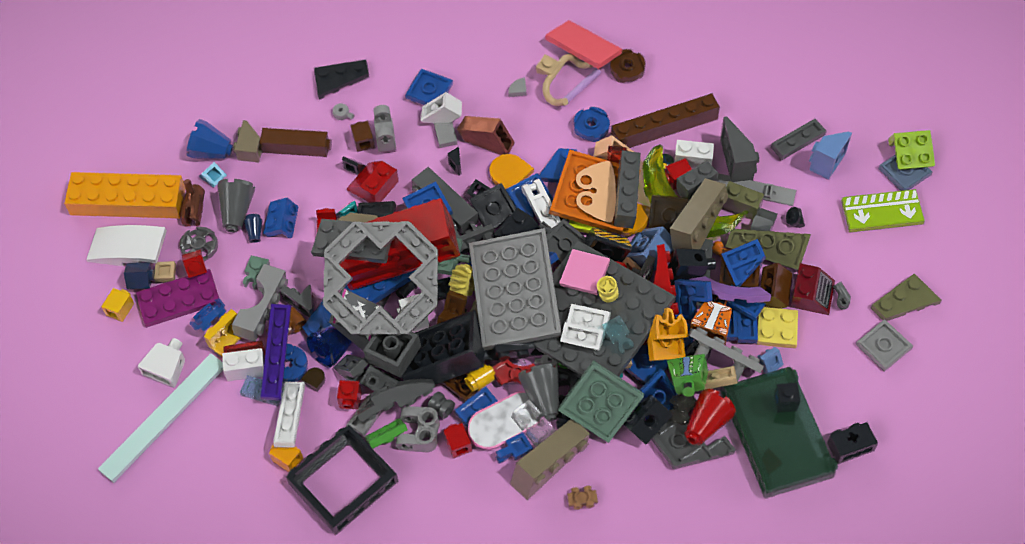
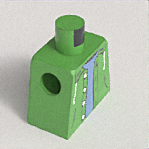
[667,354,708,397]

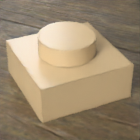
[154,261,176,282]

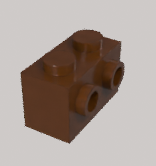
[760,263,792,309]

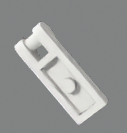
[521,179,561,228]

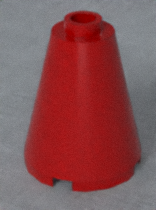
[685,389,736,445]

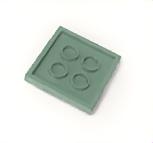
[558,360,644,443]

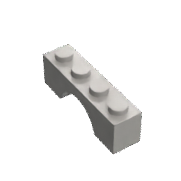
[232,264,288,342]

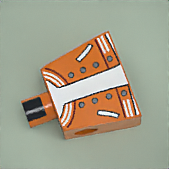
[690,296,732,345]

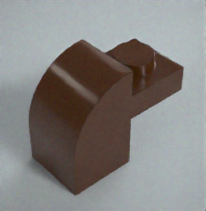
[437,290,468,324]

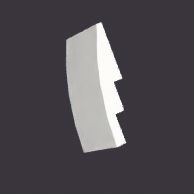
[86,225,167,266]

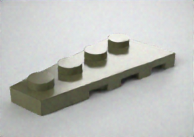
[725,229,811,270]

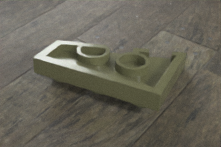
[871,274,942,321]

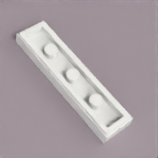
[273,382,305,447]

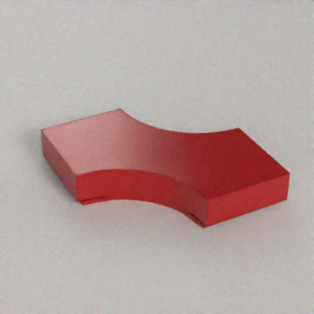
[492,359,536,386]

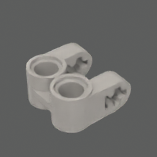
[373,105,396,152]
[396,406,440,452]

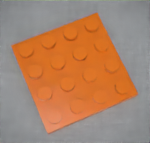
[549,149,641,235]

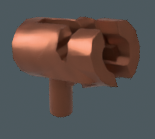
[181,179,205,227]

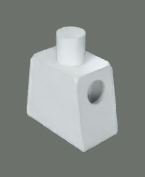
[137,338,185,388]

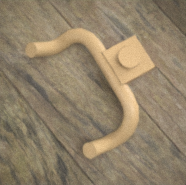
[536,54,594,106]

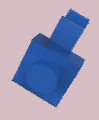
[496,432,533,464]

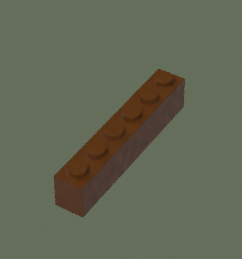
[611,93,720,148]

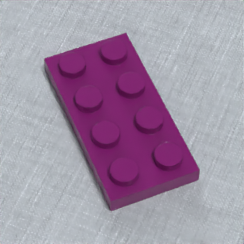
[136,269,219,328]

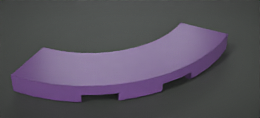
[689,276,771,303]

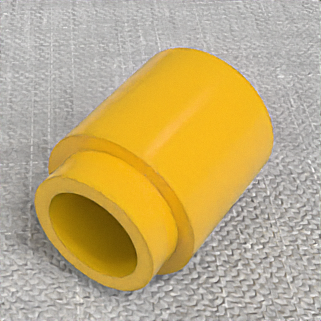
[465,364,495,392]

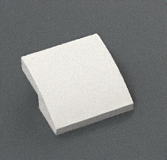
[560,304,611,350]

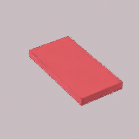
[545,20,622,69]

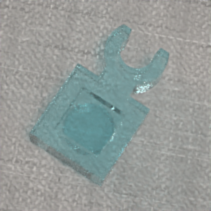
[602,315,634,354]

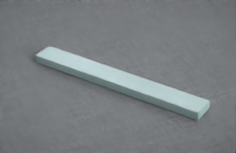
[98,354,223,483]

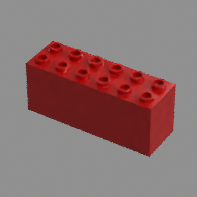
[340,198,460,290]

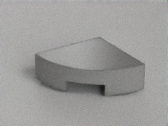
[509,78,526,97]

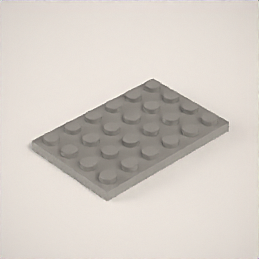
[469,228,562,350]

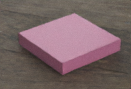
[560,249,610,296]

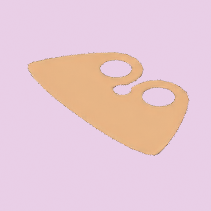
[576,161,616,223]

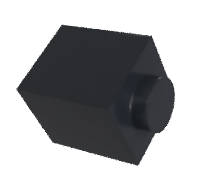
[774,382,801,413]

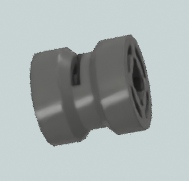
[427,391,455,419]

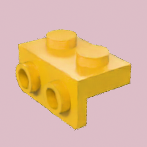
[204,309,242,357]

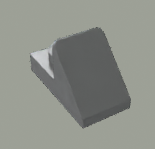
[750,208,778,231]
[280,285,314,318]
[333,354,368,382]

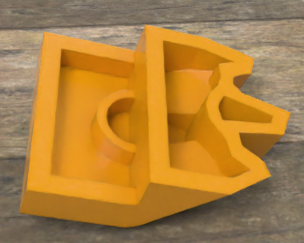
[647,308,688,361]

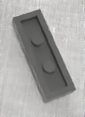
[771,119,826,160]

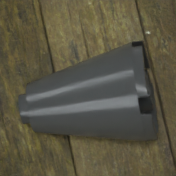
[217,179,255,233]
[518,363,559,422]

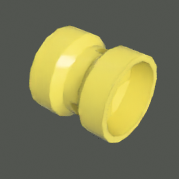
[597,276,619,303]

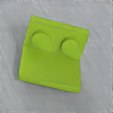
[888,130,935,170]

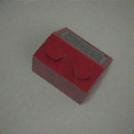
[790,263,835,315]

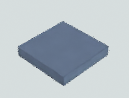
[878,155,932,191]

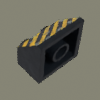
[585,228,632,262]

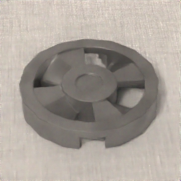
[180,227,218,261]

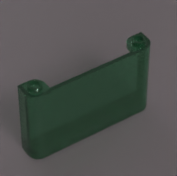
[720,366,838,499]

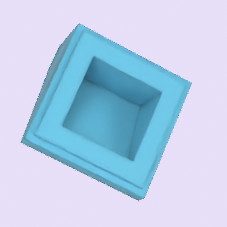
[199,162,227,188]

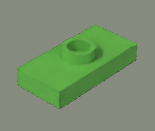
[364,418,408,449]

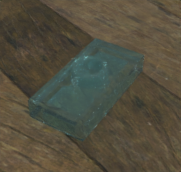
[240,375,284,406]

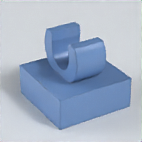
[757,347,784,375]

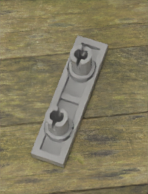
[688,327,764,382]

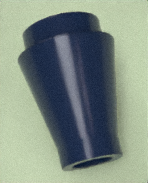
[244,214,263,243]

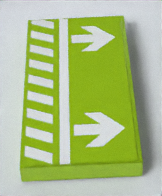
[841,189,925,233]

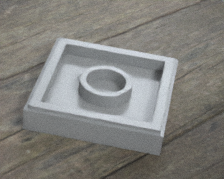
[856,319,913,372]

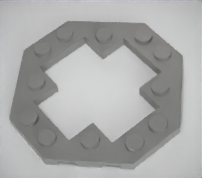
[323,221,438,335]

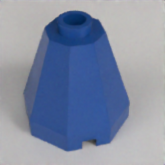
[187,119,233,158]

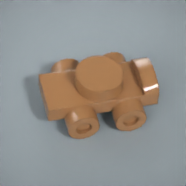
[567,486,598,510]

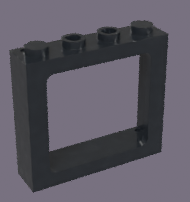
[286,425,399,535]

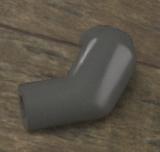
[833,282,851,309]

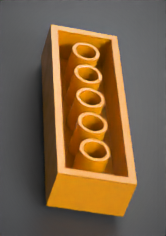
[64,172,186,219]

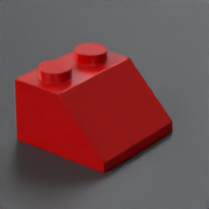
[347,161,399,202]

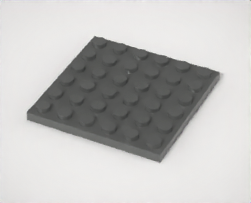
[534,240,676,377]

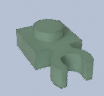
[243,255,270,290]

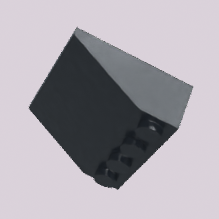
[402,310,485,385]

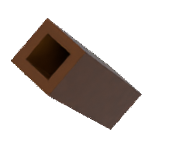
[259,128,332,157]

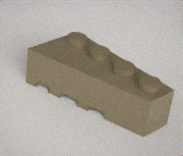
[670,178,728,254]
[510,419,590,501]

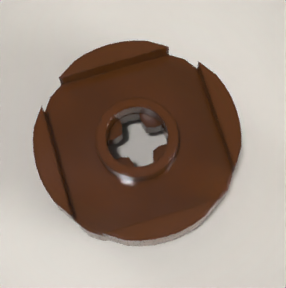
[610,49,646,83]

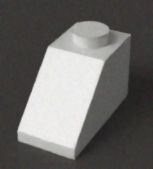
[421,92,462,124]

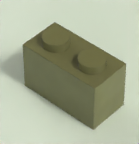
[722,181,764,220]

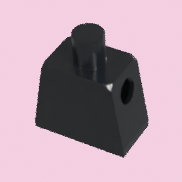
[668,249,716,285]

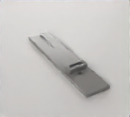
[718,173,796,206]

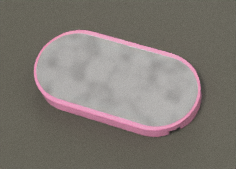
[467,391,541,450]

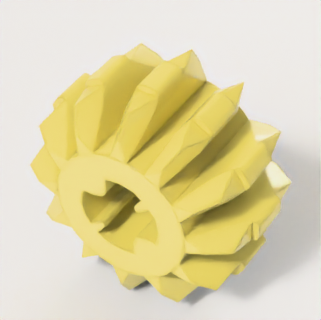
[449,264,475,296]

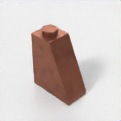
[457,116,515,155]

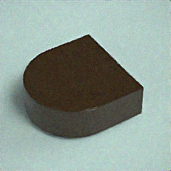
[301,367,326,392]

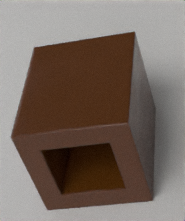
[350,120,375,152]

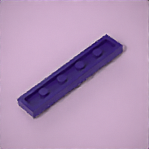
[261,304,291,401]

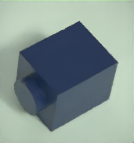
[124,262,155,289]

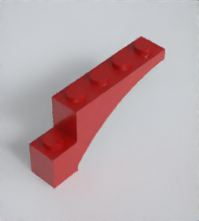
[643,244,679,345]

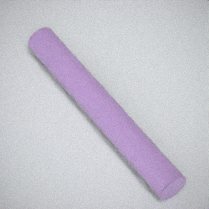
[564,68,601,106]

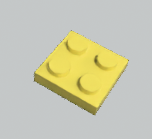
[757,307,798,348]

